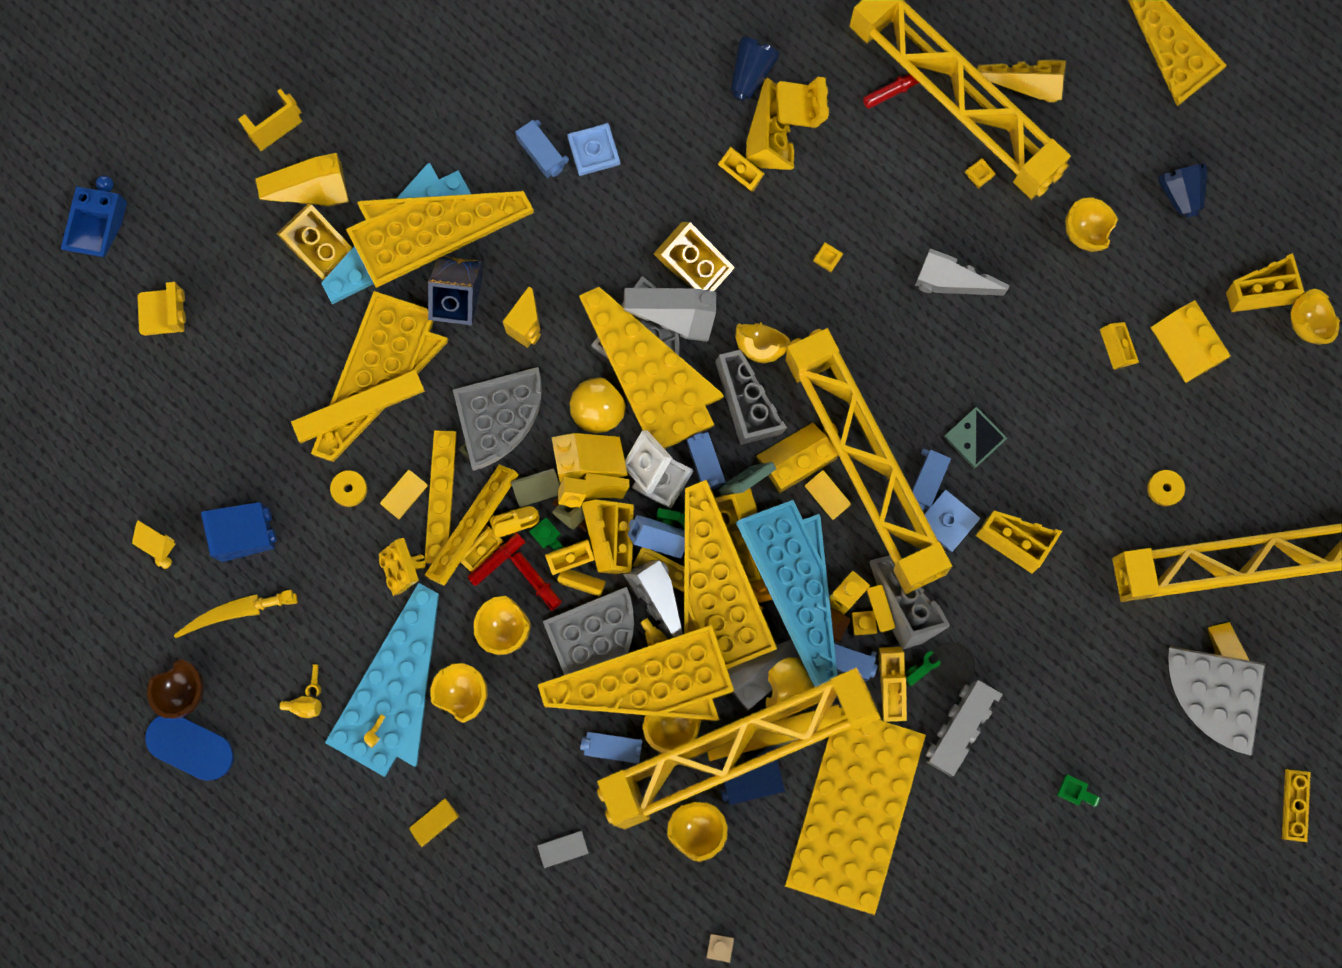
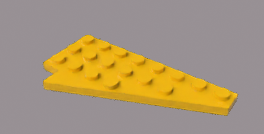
[346,191,534,288]
[579,287,724,449]
[311,291,448,462]
[684,480,777,669]
[538,625,735,721]

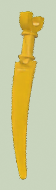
[174,590,298,638]

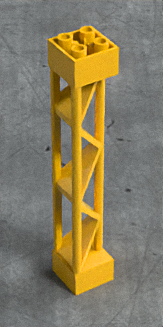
[849,0,1071,200]
[786,328,952,594]
[1112,523,1342,602]
[597,668,881,829]

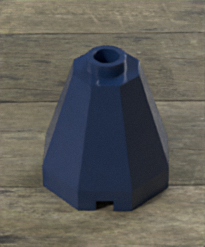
[1158,163,1208,218]

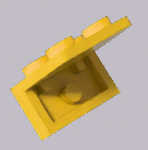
[776,77,829,128]
[138,282,186,336]

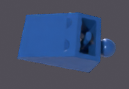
[61,175,127,258]

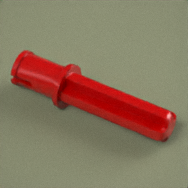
[863,74,919,108]
[468,532,526,586]
[511,552,562,611]

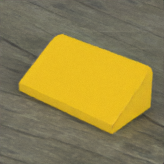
[718,147,765,192]
[1100,322,1139,370]
[380,470,428,520]
[804,470,851,520]
[132,520,175,563]
[461,524,504,573]
[545,539,595,575]
[557,569,606,597]
[867,585,896,633]
[409,798,460,847]

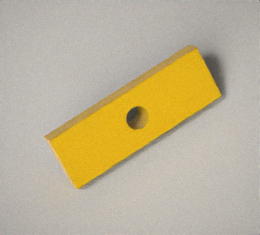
[1282,769,1311,842]

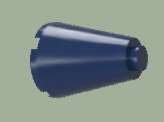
[731,37,780,101]

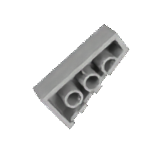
[715,350,787,445]
[926,680,1003,776]

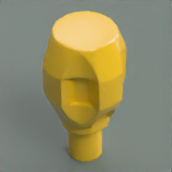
[640,618,668,646]
[280,696,322,718]

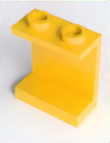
[238,89,302,151]

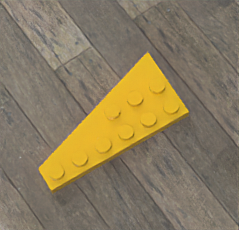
[1128,0,1227,107]

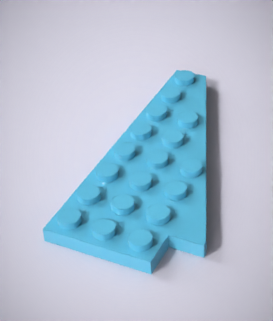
[321,163,471,304]
[736,500,837,687]
[325,583,439,777]

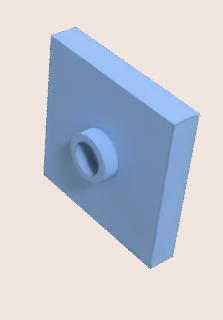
[567,123,620,176]
[924,490,980,553]

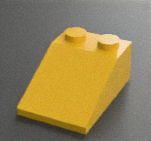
[276,204,352,281]
[654,222,735,291]
[552,433,628,484]

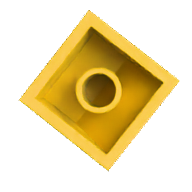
[503,287,541,348]

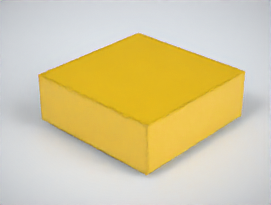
[965,158,996,189]
[813,242,843,272]

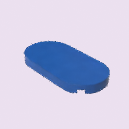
[145,716,234,781]

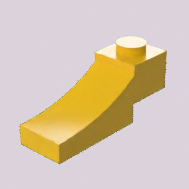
[558,473,629,507]
[879,647,907,722]

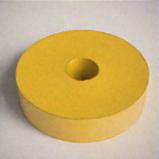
[1147,470,1185,506]
[330,471,367,507]

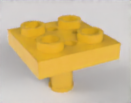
[379,538,426,596]

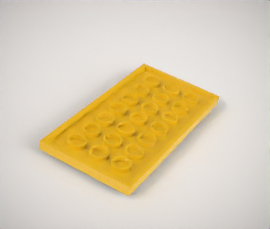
[785,707,926,915]

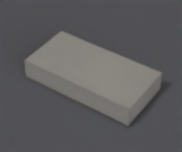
[537,831,589,868]

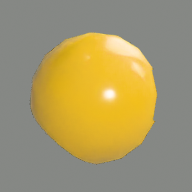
[1065,198,1118,252]
[1290,289,1340,345]
[735,322,791,363]
[569,377,626,433]
[474,596,531,655]
[766,657,814,708]
[430,663,488,723]
[643,715,701,754]
[667,802,728,862]

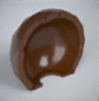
[147,659,204,718]

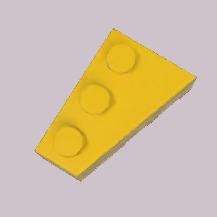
[1226,253,1304,312]
[582,499,634,574]
[976,511,1062,573]

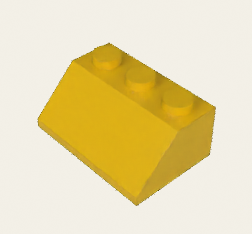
[1151,300,1231,383]
[756,423,838,494]

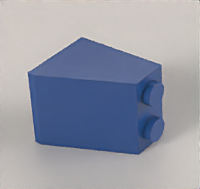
[201,502,277,562]

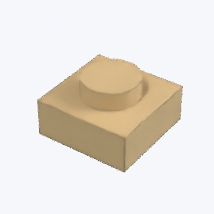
[707,934,734,962]

